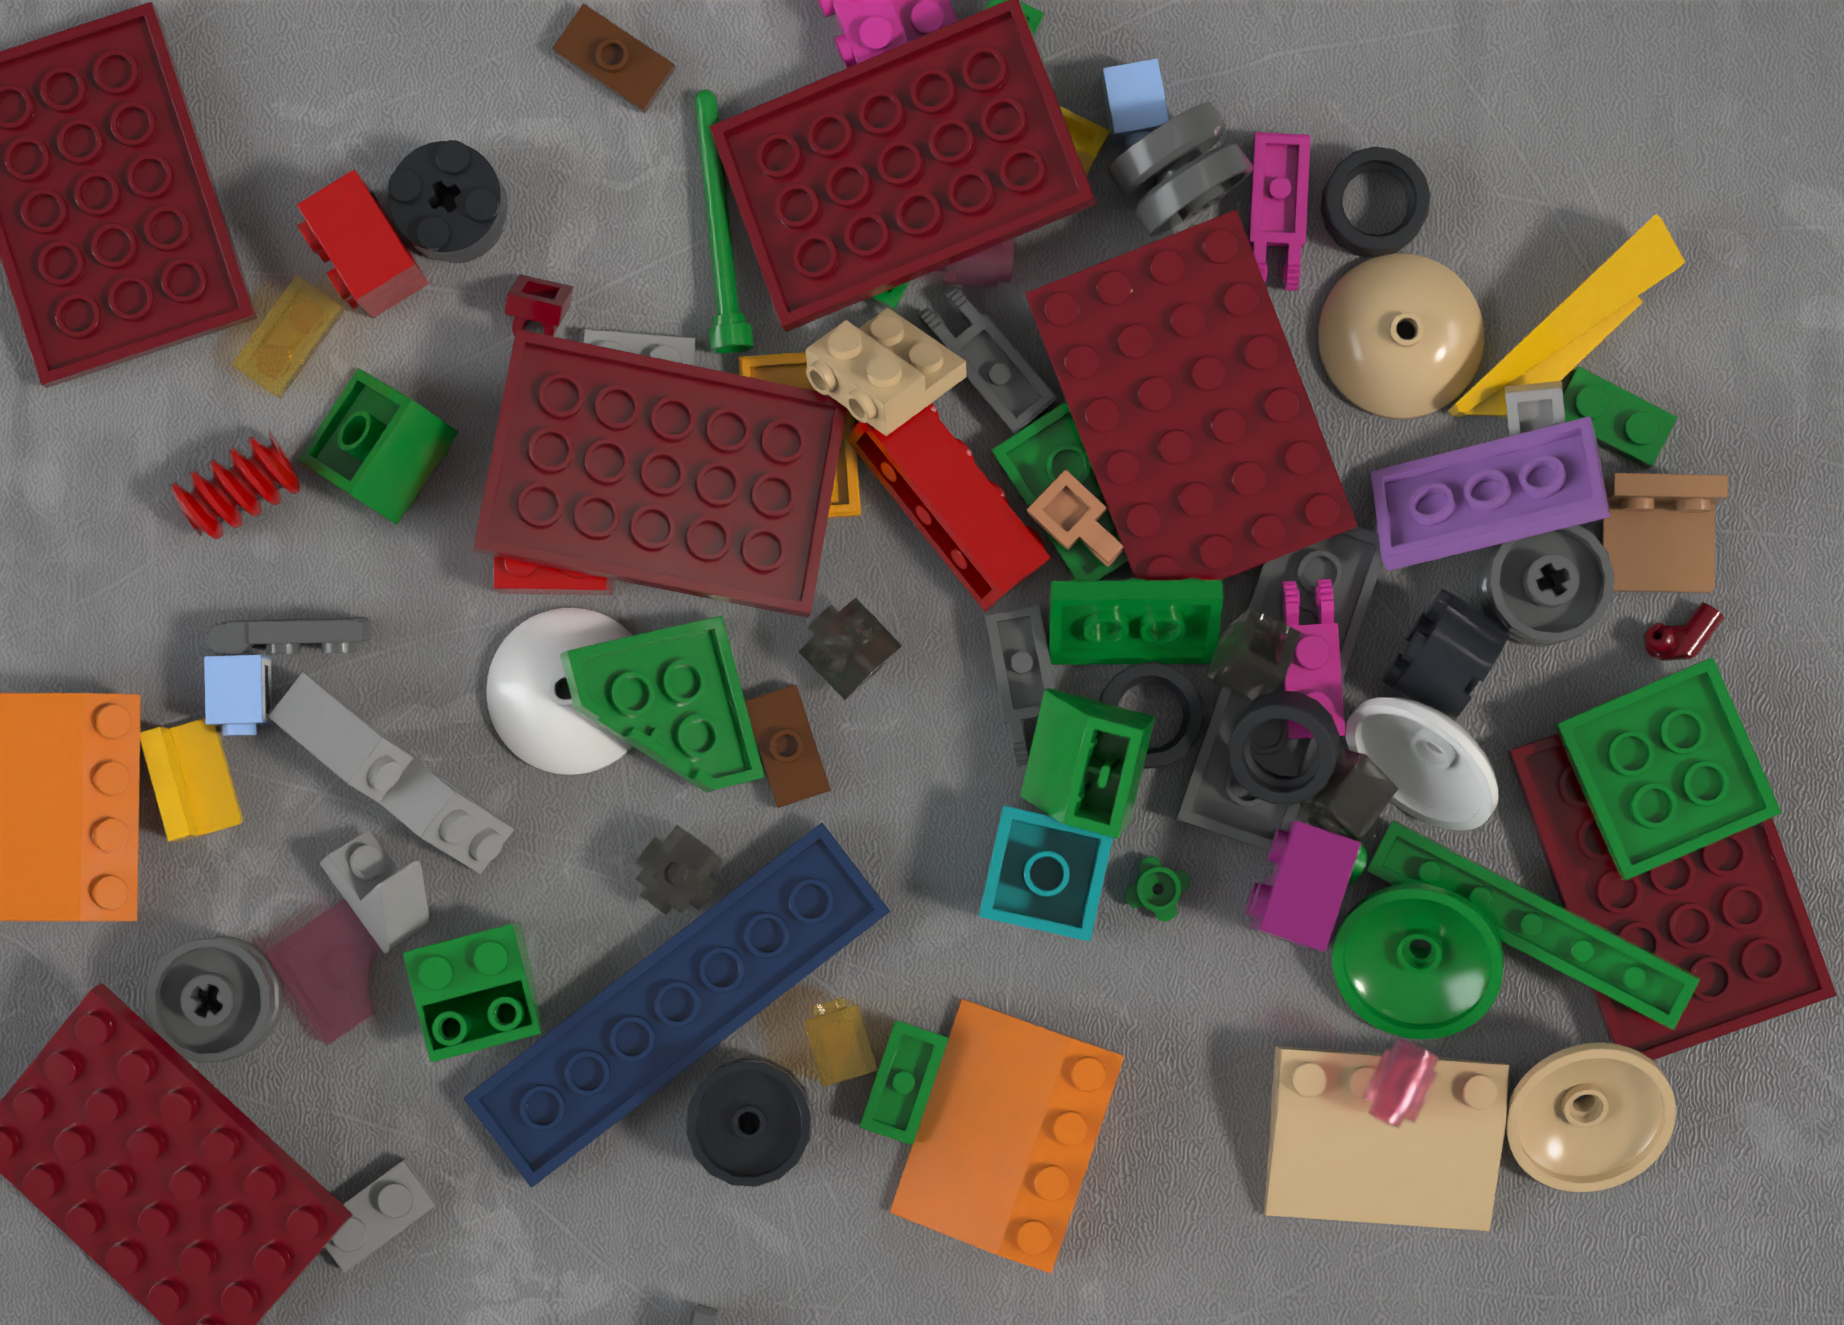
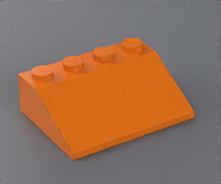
[0,693,141,921]
[889,999,1125,1274]

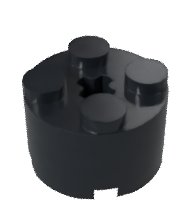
[388,140,508,263]
[1382,588,1510,720]

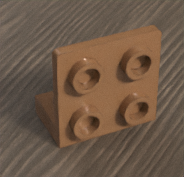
[1601,473,1728,593]

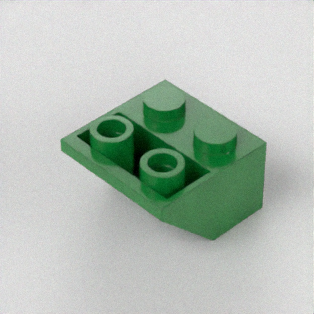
[1020,688,1155,839]
[402,922,542,1063]

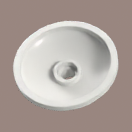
[486,608,633,775]
[1345,697,1498,831]

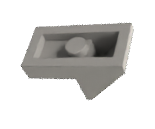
[319,830,430,954]

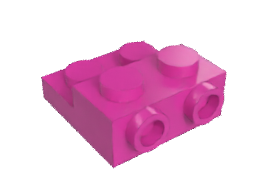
[817,0,958,68]

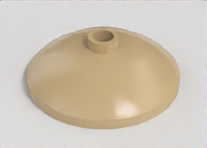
[1317,253,1484,420]
[1505,1043,1676,1192]

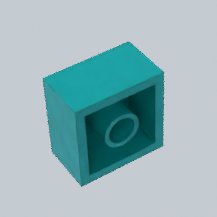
[978,806,1113,942]

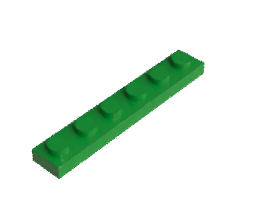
[1367,820,1700,1030]

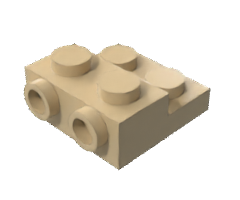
[805,307,967,436]

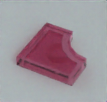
[265,899,380,1046]

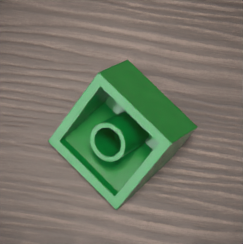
[297,368,458,525]

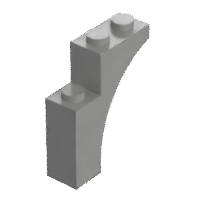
[268,672,514,874]

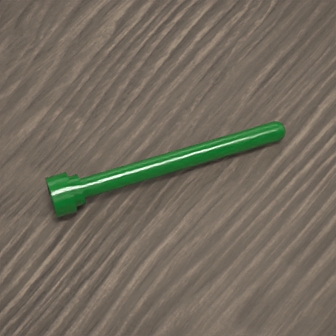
[695,89,754,354]

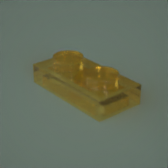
[231,275,345,400]

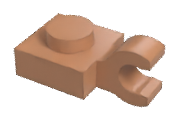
[1027,469,1124,567]

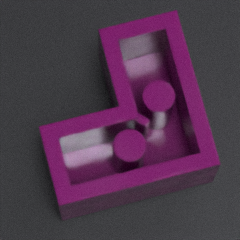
[1244,821,1361,952]

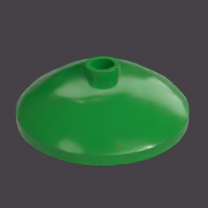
[1332,883,1504,1040]

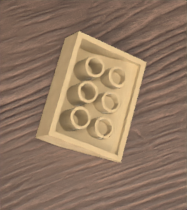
[1264,1046,1509,1231]

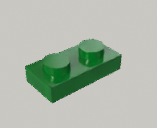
[1563,366,1678,469]
[859,1019,949,1146]

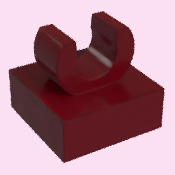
[505,274,573,336]

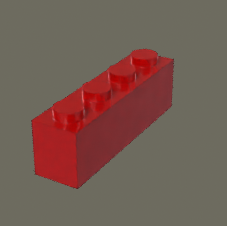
[846,403,1051,612]

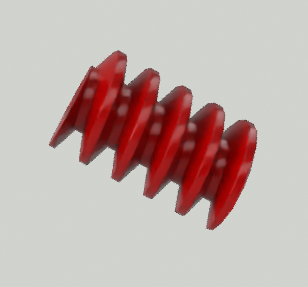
[171,431,301,540]

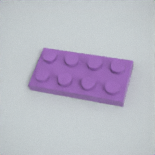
[1370,416,1610,571]

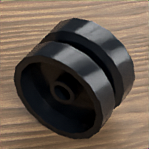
[686,1057,813,1187]

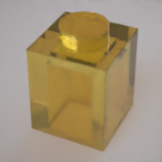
[803,996,878,1087]

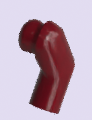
[1644,602,1725,661]

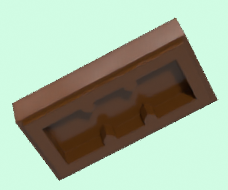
[552,3,676,114]
[745,684,831,808]

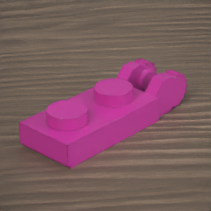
[1248,132,1311,291]
[1279,579,1345,740]

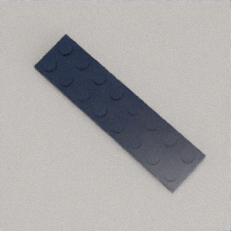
[464,822,890,1188]

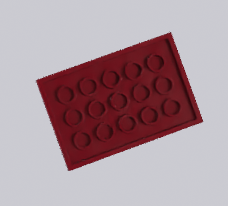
[709,0,1097,332]
[0,2,258,388]
[1024,209,1358,581]
[473,329,847,618]
[1507,734,1837,1060]
[0,982,353,1325]

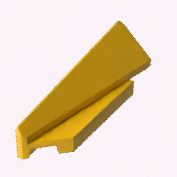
[1448,213,1685,418]

